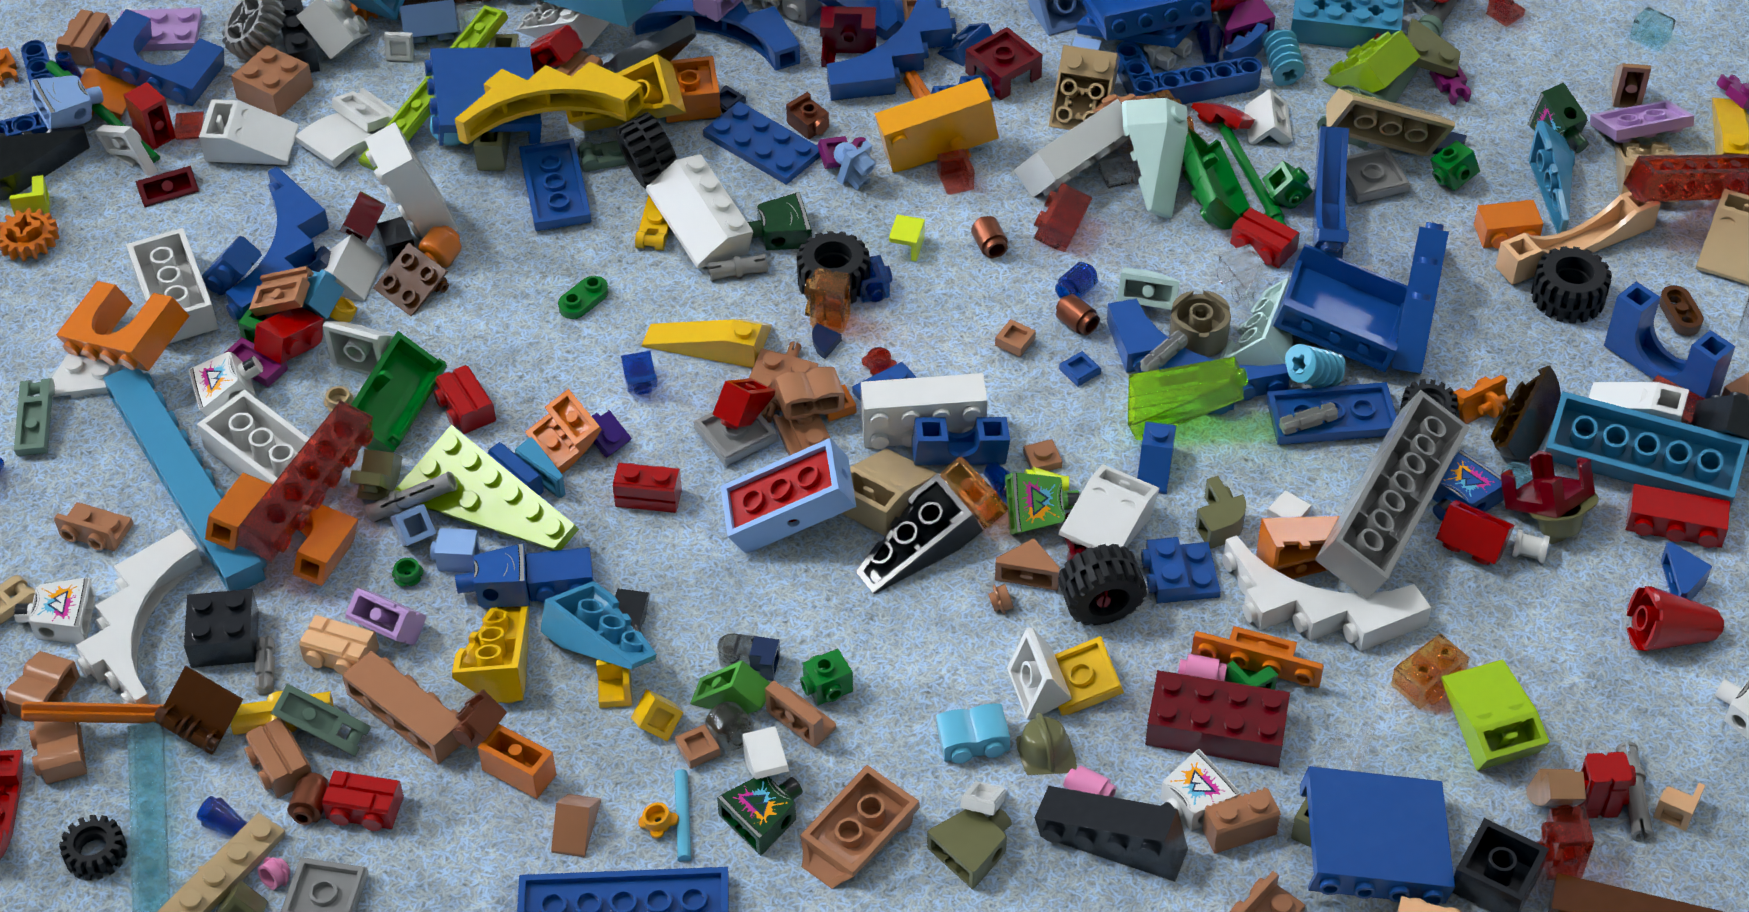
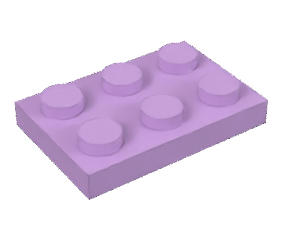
[120,8,202,51]
[1590,100,1694,143]

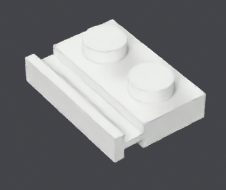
[331,88,397,133]

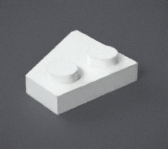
[95,125,158,177]
[52,354,123,401]

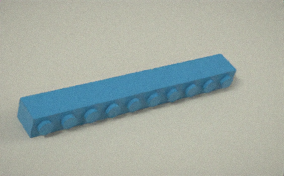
[103,368,267,591]

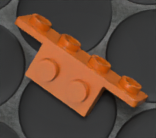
[1191,626,1324,688]

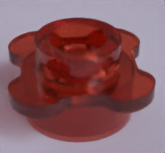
[862,347,897,376]

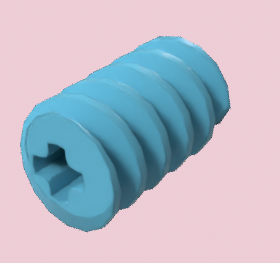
[1262,29,1306,86]
[1285,344,1345,387]

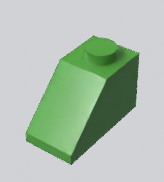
[690,660,770,716]

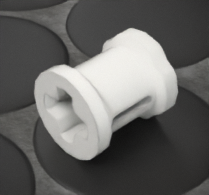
[1512,529,1550,564]

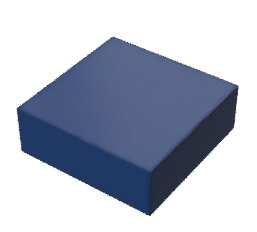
[1059,351,1101,387]

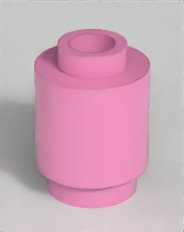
[1178,654,1227,681]
[1063,765,1117,797]

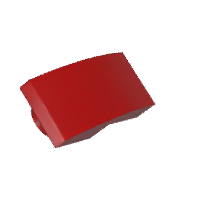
[1191,103,1255,130]

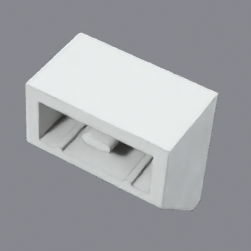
[296,0,371,59]

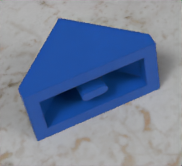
[1661,542,1712,600]

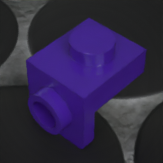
[592,410,632,458]

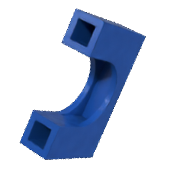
[93,9,225,106]
[1604,281,1736,407]

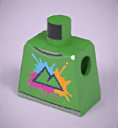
[1005,472,1080,535]

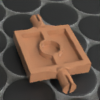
[749,341,819,423]

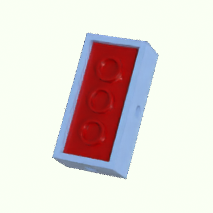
[721,438,857,553]

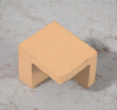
[1653,783,1705,831]

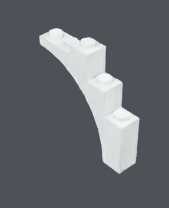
[76,529,203,704]
[1222,535,1431,652]

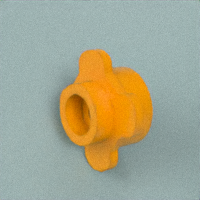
[638,802,679,839]

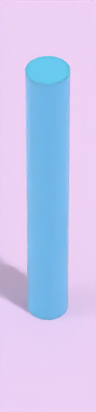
[674,769,691,862]

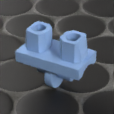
[834,140,877,190]

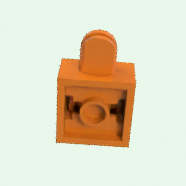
[666,56,721,123]

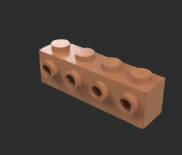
[342,651,462,765]

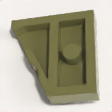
[1406,18,1461,78]

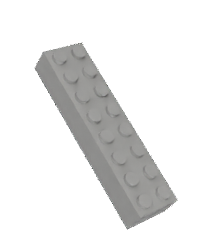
[1315,390,1470,599]

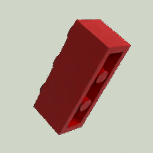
[1625,484,1730,548]

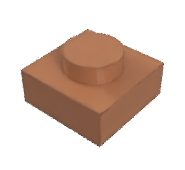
[995,319,1036,357]
[1023,439,1062,471]
[675,724,721,769]

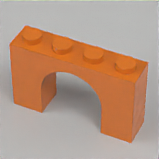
[56,281,190,372]
[205,473,358,586]

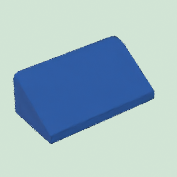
[938,23,993,66]

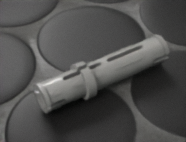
[365,471,457,523]
[1616,742,1654,840]

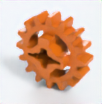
[0,208,59,261]

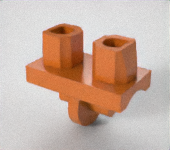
[1453,375,1509,424]

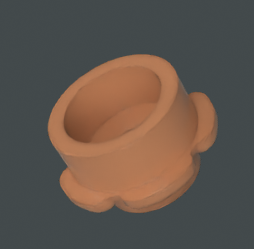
[988,584,1014,615]

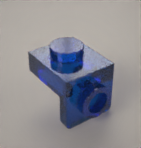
[860,255,892,303]
[621,351,658,395]

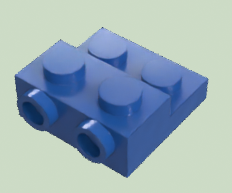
[1141,537,1221,604]

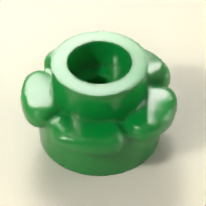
[392,558,424,587]

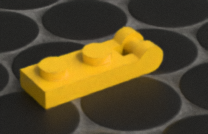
[635,195,670,251]

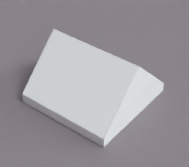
[324,234,384,301]
[1007,628,1072,719]

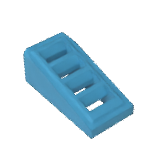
[515,437,566,498]

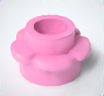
[258,857,290,890]

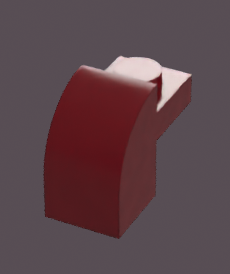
[339,191,386,244]

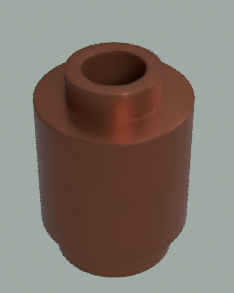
[971,216,1008,259]
[1056,294,1100,335]
[287,772,329,825]

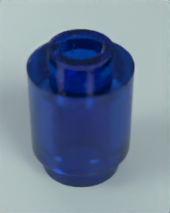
[1055,262,1098,299]

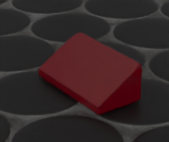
[135,165,199,207]

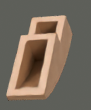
[1526,769,1586,806]

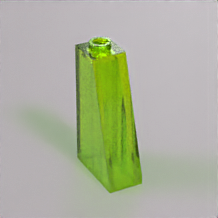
[1128,356,1248,440]

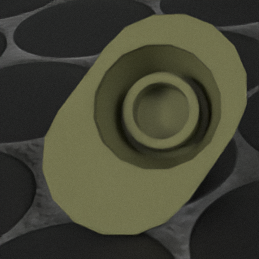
[1530,493,1599,544]
[1016,712,1077,776]

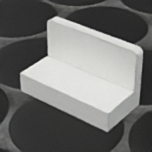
[1245,89,1292,145]

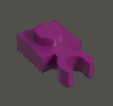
[1429,65,1471,105]
[1716,74,1749,109]
[817,136,870,169]

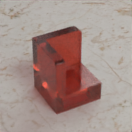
[1486,0,1525,27]
[937,148,975,195]

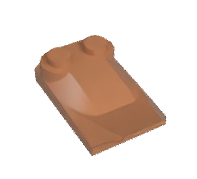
[800,765,920,889]

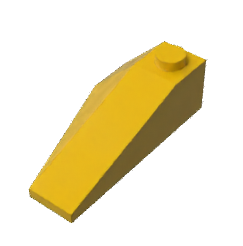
[1712,97,1749,178]
[641,319,772,368]
[452,606,530,704]

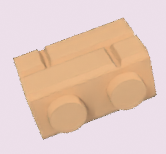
[299,615,379,675]

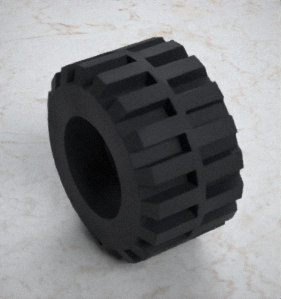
[616,112,677,189]
[797,231,870,308]
[1531,246,1612,324]
[1058,544,1147,626]

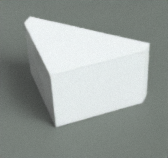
[743,726,789,779]

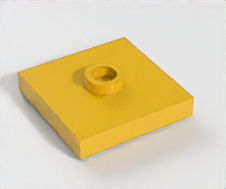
[1055,636,1124,716]

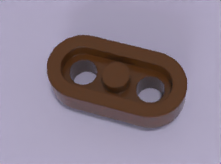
[1659,285,1704,336]

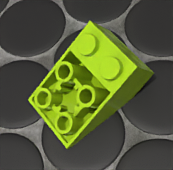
[1322,30,1421,93]
[1441,659,1550,771]

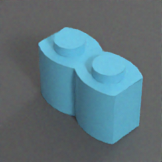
[936,703,1010,764]

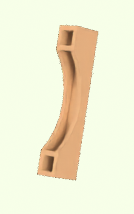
[1495,186,1661,285]

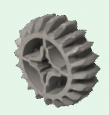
[222,0,286,60]

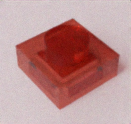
[174,111,205,140]

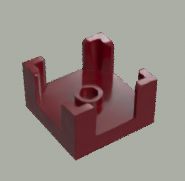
[820,6,877,67]
[965,27,1043,100]
[1500,451,1595,518]

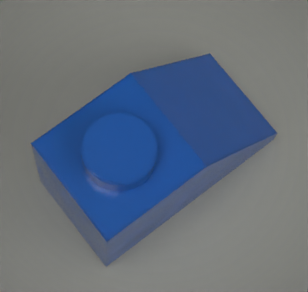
[1137,421,1176,494]

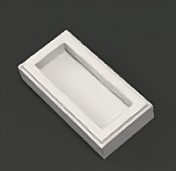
[960,781,1007,816]

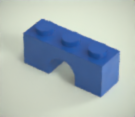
[911,417,1010,465]

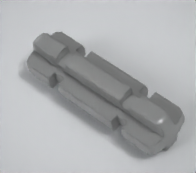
[1140,331,1188,375]
[1279,402,1338,435]
[255,636,275,695]

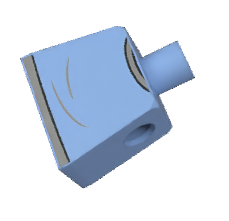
[31,75,104,130]

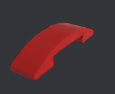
[0,749,24,860]

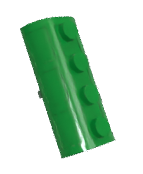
[1182,126,1250,230]
[341,331,447,453]

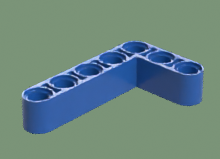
[0,40,55,136]
[1116,41,1262,105]

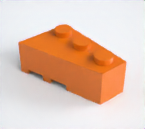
[1256,516,1340,579]

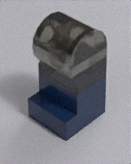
[717,633,780,681]

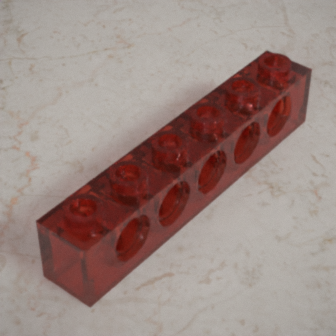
[1623,154,1749,202]
[238,400,374,562]

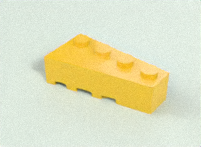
[566,54,686,131]

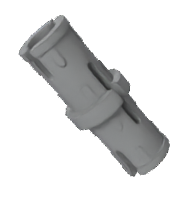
[708,254,768,281]

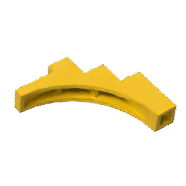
[455,61,645,145]

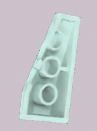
[1122,98,1188,218]
[1219,277,1292,366]

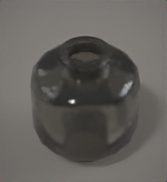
[705,701,754,751]

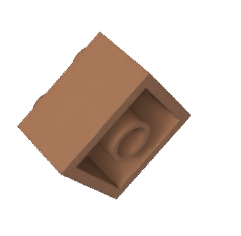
[231,45,314,117]

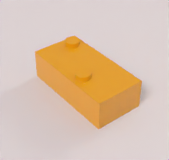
[874,77,999,173]

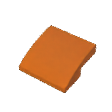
[80,68,138,120]
[525,388,602,474]

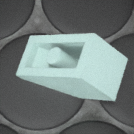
[1117,267,1180,310]

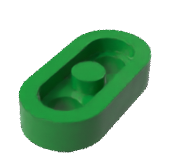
[558,276,609,319]

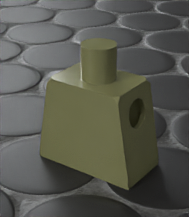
[927,809,1012,890]

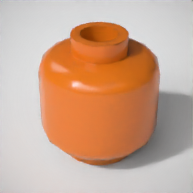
[418,225,462,268]

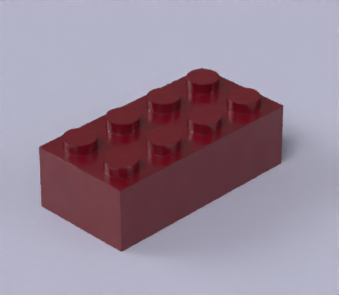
[1145,670,1290,768]

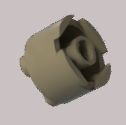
[1169,290,1231,357]

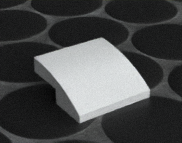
[295,113,372,168]

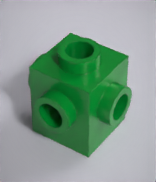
[1430,140,1480,191]
[1262,160,1313,209]
[800,648,853,706]

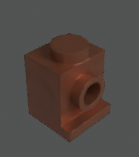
[786,92,829,140]
[451,689,507,749]

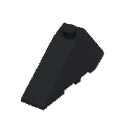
[602,16,696,73]
[0,126,90,200]
[856,473,983,594]

